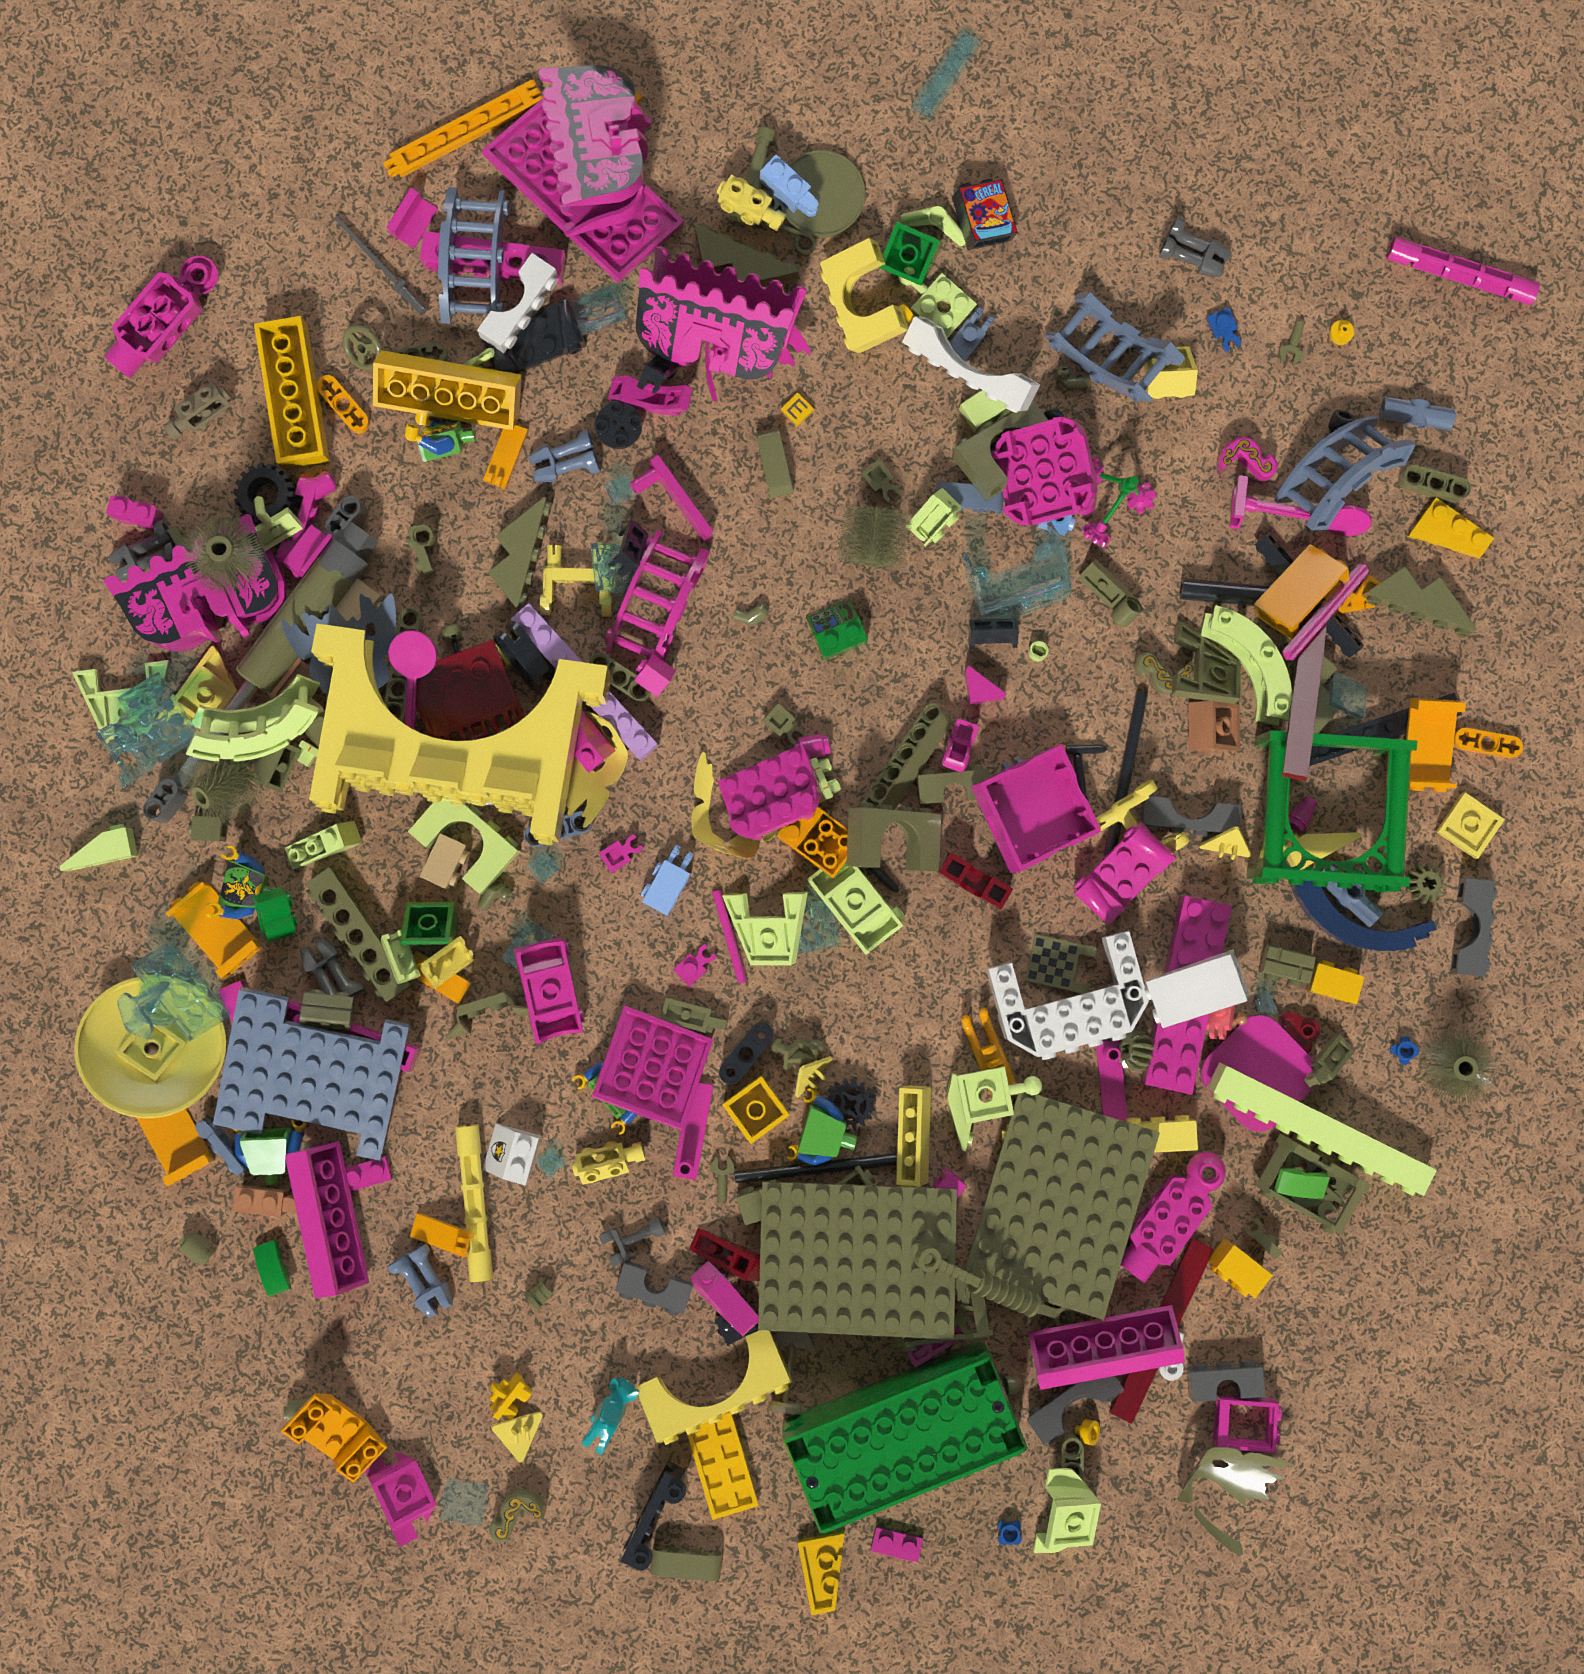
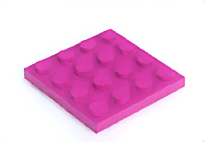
[591,1005,713,1130]

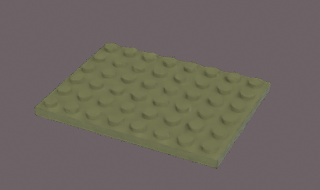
[965,1092,1160,1320]
[758,1181,957,1340]

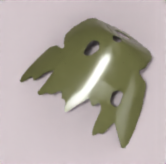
[1177,1447,1295,1556]

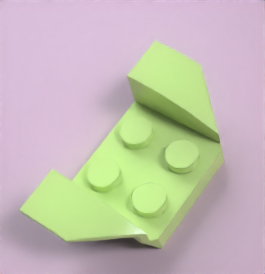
[1033,1468,1101,1553]

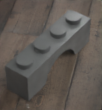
[1140,796,1241,836]
[1450,878,1497,977]
[1027,1376,1125,1446]

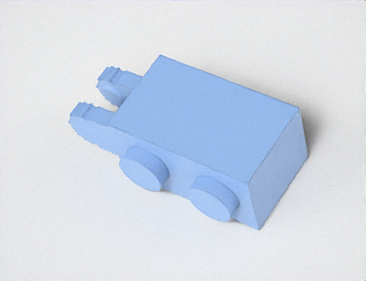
[759,155,819,217]
[641,844,694,916]

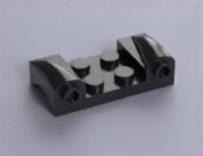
[482,299,586,374]
[620,1461,689,1571]

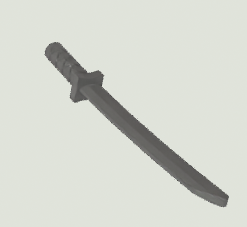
[334,216,427,315]

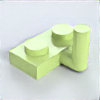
[254,496,303,551]

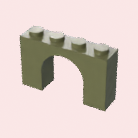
[953,401,1048,501]
[846,803,941,871]

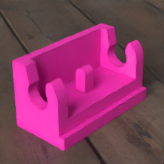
[934,1166,966,1198]

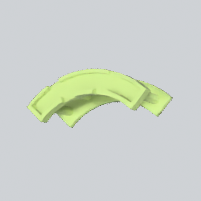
[1200,605,1292,726]
[186,674,320,761]

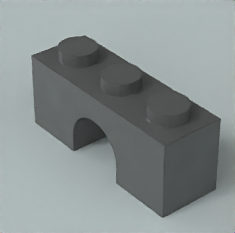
[615,1260,693,1315]
[1186,1359,1265,1402]

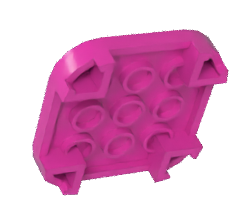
[992,417,1097,525]
[1199,1015,1315,1132]

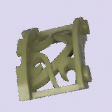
[1253,1134,1371,1235]
[893,1279,993,1352]

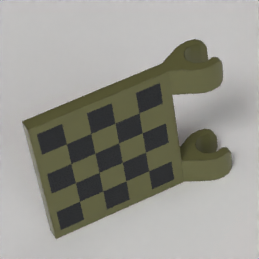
[1025,934,1098,994]

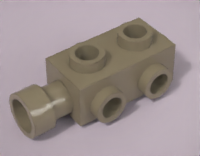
[163,381,231,441]

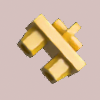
[489,1372,532,1420]

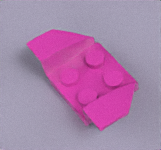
[365,1452,436,1547]

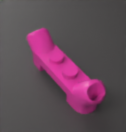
[277,471,337,579]

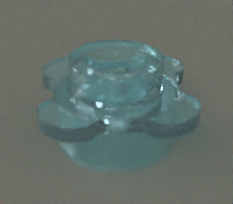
[536,1148,565,1177]

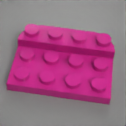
[718,744,822,840]

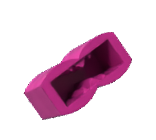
[106,495,164,531]

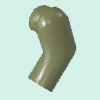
[1056,366,1090,390]
[733,603,768,625]
[477,884,512,911]

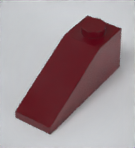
[689,1228,760,1282]

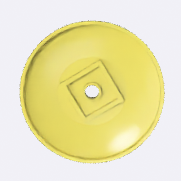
[74,976,226,1118]

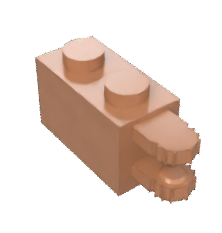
[232,1184,297,1217]

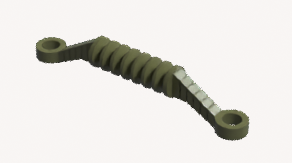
[915,1245,1076,1327]

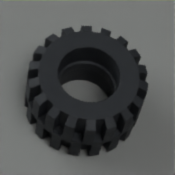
[233,463,299,525]

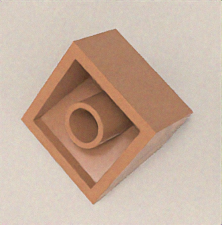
[1187,701,1240,751]

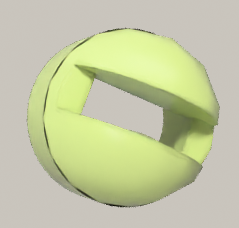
[1028,641,1049,662]

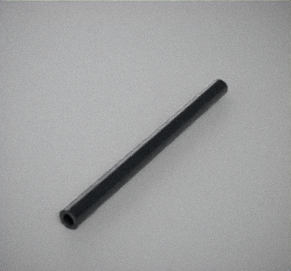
[1103,692,1148,856]
[734,1153,897,1183]

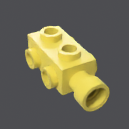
[717,175,786,231]
[572,1141,646,1185]

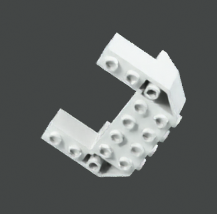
[986,931,1149,1060]

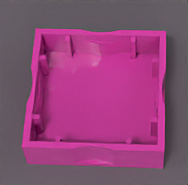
[971,744,1102,873]

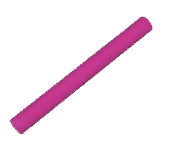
[712,890,747,984]

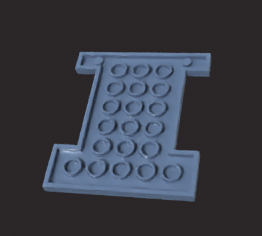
[213,987,410,1161]

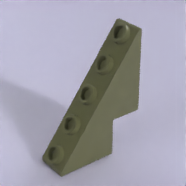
[695,224,800,286]
[488,497,552,611]
[1362,567,1477,637]
[1280,632,1343,734]

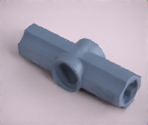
[1380,397,1456,431]
[1323,865,1384,928]

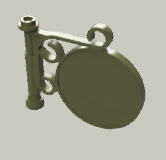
[730,127,865,256]

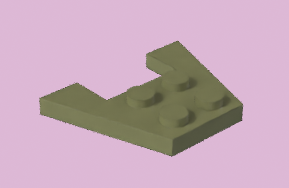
[1172,621,1241,704]

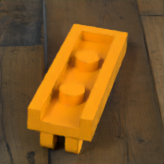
[483,425,529,490]
[413,950,472,1004]
[410,1213,475,1257]

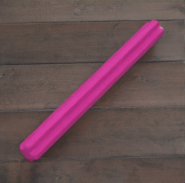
[1282,564,1369,660]

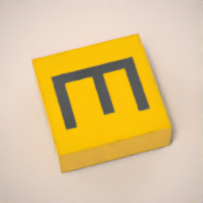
[781,392,814,427]

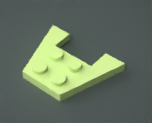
[72,660,170,740]
[722,892,808,965]

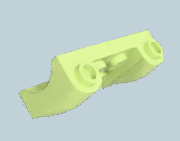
[807,861,906,955]

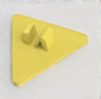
[1199,827,1251,860]
[795,1056,833,1098]
[491,1412,543,1462]

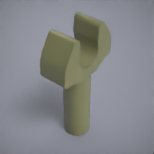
[1278,321,1305,366]
[710,1156,735,1202]

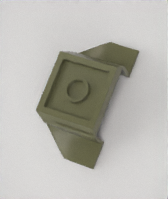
[445,991,529,1040]

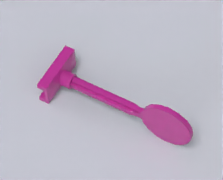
[1229,475,1372,536]
[389,630,438,730]

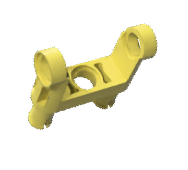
[540,545,613,617]
[1096,780,1190,851]

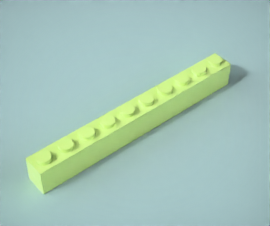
[1207,1062,1437,1196]

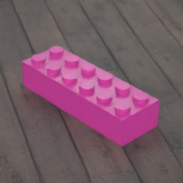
[285,1141,369,1298]
[1028,1305,1185,1390]

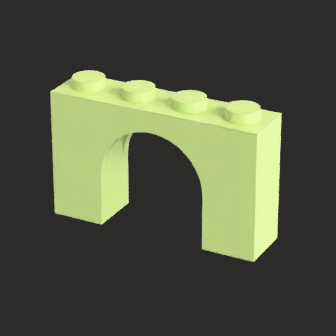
[408,799,521,895]

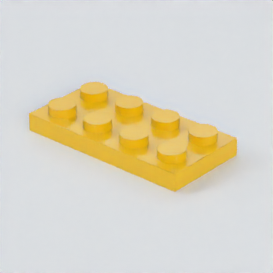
[687,1412,759,1520]

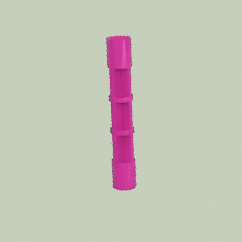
[1386,236,1540,305]

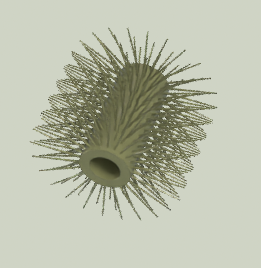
[837,504,913,570]
[181,512,265,595]
[177,758,267,828]
[1416,1030,1502,1105]

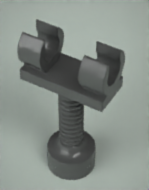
[599,1216,666,1267]

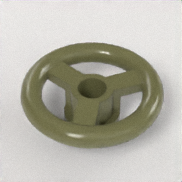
[342,325,383,371]

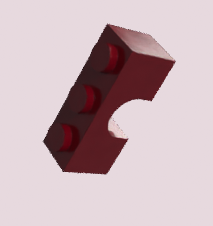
[937,852,1013,910]

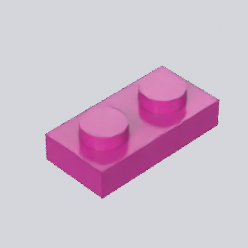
[345,1156,393,1191]
[871,1526,923,1563]

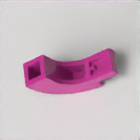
[608,375,692,416]

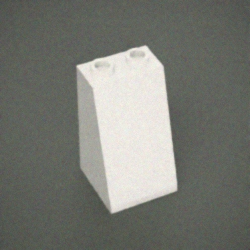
[1144,949,1250,1028]

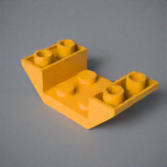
[280,1393,387,1483]

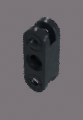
[493,621,555,692]
[719,1022,773,1085]

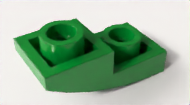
[253,1240,291,1297]

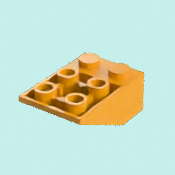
[776,807,848,878]

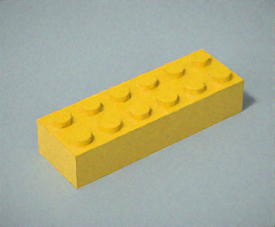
[254,316,330,469]
[373,350,521,430]

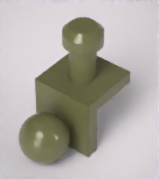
[771,1038,824,1070]

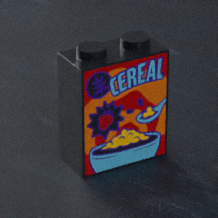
[952,178,1018,251]

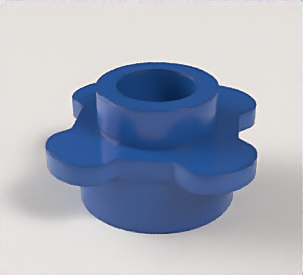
[1390,1036,1419,1065]
[997,1520,1022,1545]

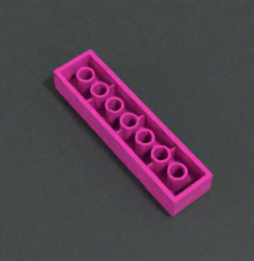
[1141,896,1232,1095]

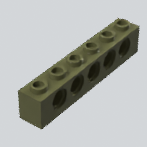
[305,867,414,1002]

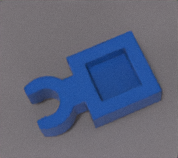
[1206,307,1241,353]

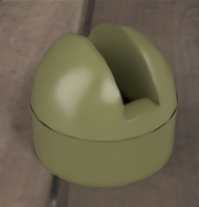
[1003,1375,1022,1395]

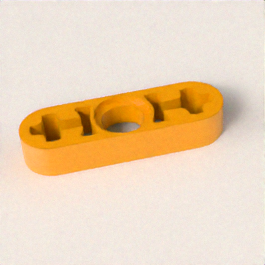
[317,375,370,434]
[1454,728,1523,758]

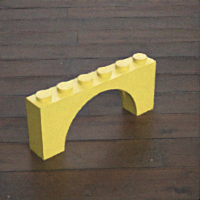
[635,1330,793,1445]

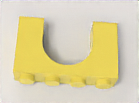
[820,238,908,353]

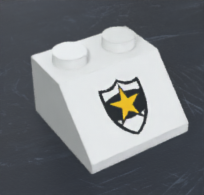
[483,1123,542,1185]

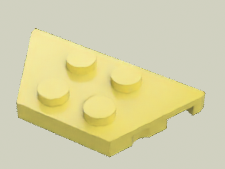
[158,646,239,728]

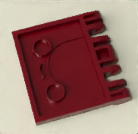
[404,639,525,741]

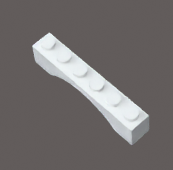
[902,316,1040,413]

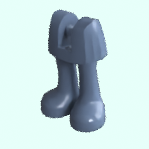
[528,429,601,482]
[387,1243,453,1319]

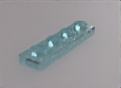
[911,30,981,121]

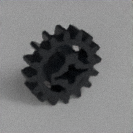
[825,1078,876,1130]

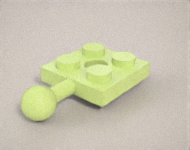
[899,266,977,339]
[956,1066,1042,1124]

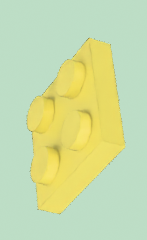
[1436,792,1505,859]

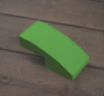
[1274,1168,1330,1199]

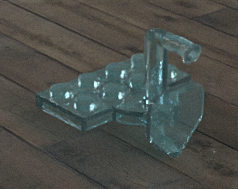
[95,671,198,788]
[117,941,230,1041]

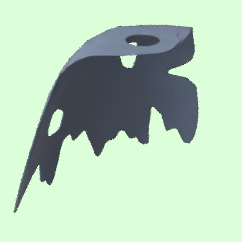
[281,593,396,695]

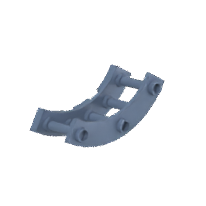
[438,187,510,324]
[1044,292,1185,402]
[1274,416,1416,530]

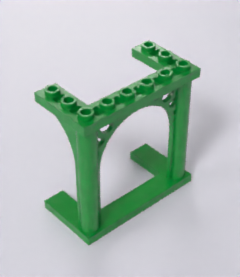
[1247,730,1417,893]

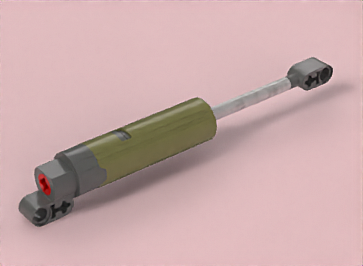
[143,496,378,823]

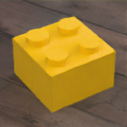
[722,1074,790,1144]
[1209,1238,1273,1298]

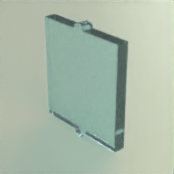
[1329,671,1367,720]
[440,1480,488,1526]

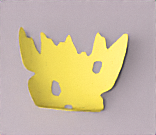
[566,711,628,828]
[691,752,781,859]

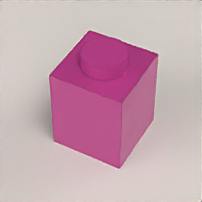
[634,654,676,697]

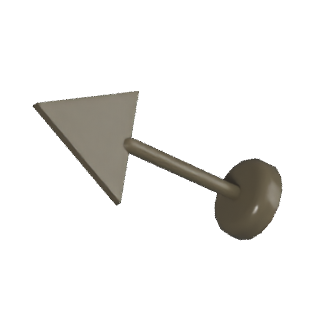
[768,1331,815,1414]

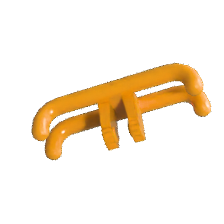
[961,1008,1017,1098]

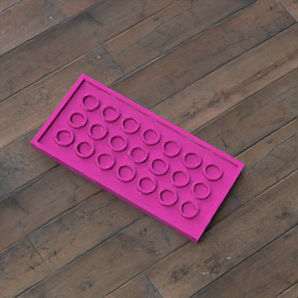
[482,98,684,283]

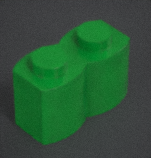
[253,887,298,944]

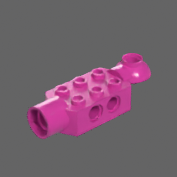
[104,256,218,378]
[1120,1152,1226,1283]

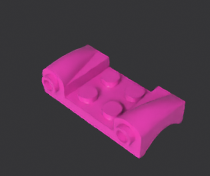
[1073,821,1176,925]
[513,937,584,1044]

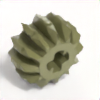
[1406,863,1447,904]
[1119,1030,1155,1071]

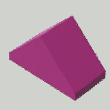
[964,666,1007,705]

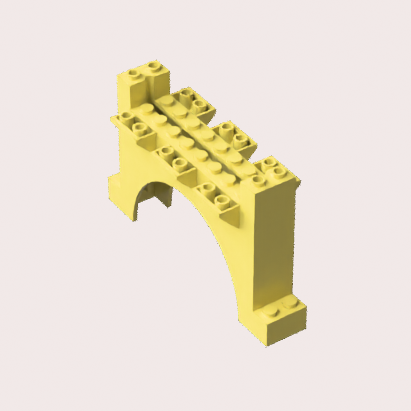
[309,624,611,845]

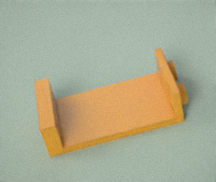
[1254,544,1349,640]
[1406,698,1466,792]
[166,882,263,979]
[136,1109,215,1187]

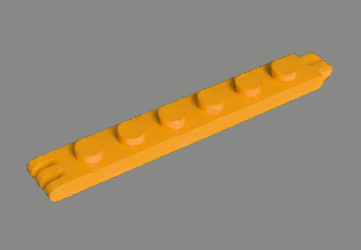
[383,80,543,177]

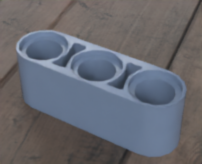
[936,482,1004,514]
[524,811,593,847]

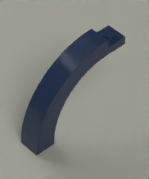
[1290,881,1437,951]

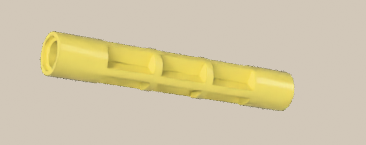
[455,1124,493,1282]

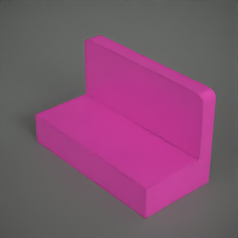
[386,188,438,248]
[282,525,333,578]

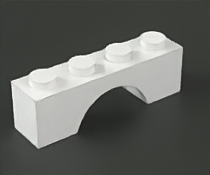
[477,253,558,353]

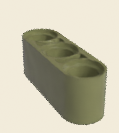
[755,427,793,499]
[1398,465,1471,503]
[589,653,651,702]
[1059,1433,1084,1481]
[650,1546,722,1581]

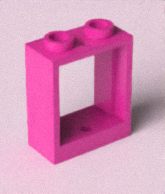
[1213,1394,1282,1453]

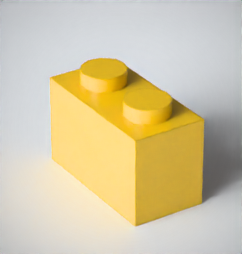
[1306,960,1365,1004]

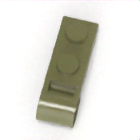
[1078,559,1143,627]

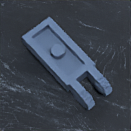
[950,306,996,362]
[195,1118,248,1176]

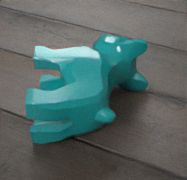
[581,1377,639,1455]

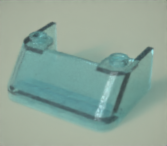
[961,521,1072,619]

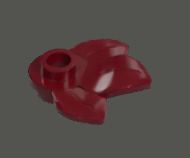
[1279,1012,1320,1054]

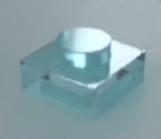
[604,474,637,506]
[527,851,561,884]
[1254,990,1278,1017]

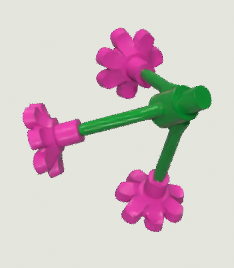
[1081,457,1157,547]

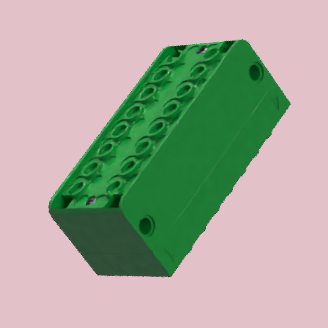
[782,1341,1028,1533]

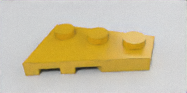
[1407,497,1494,558]
[797,1531,845,1615]

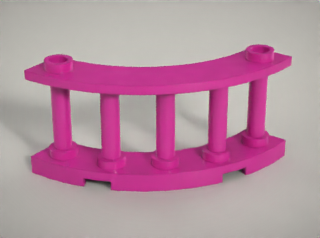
[604,530,710,662]

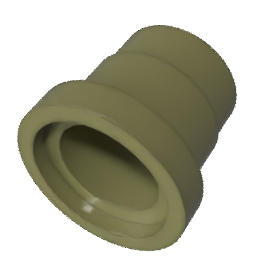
[523,1281,553,1311]

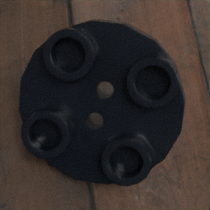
[595,401,642,449]

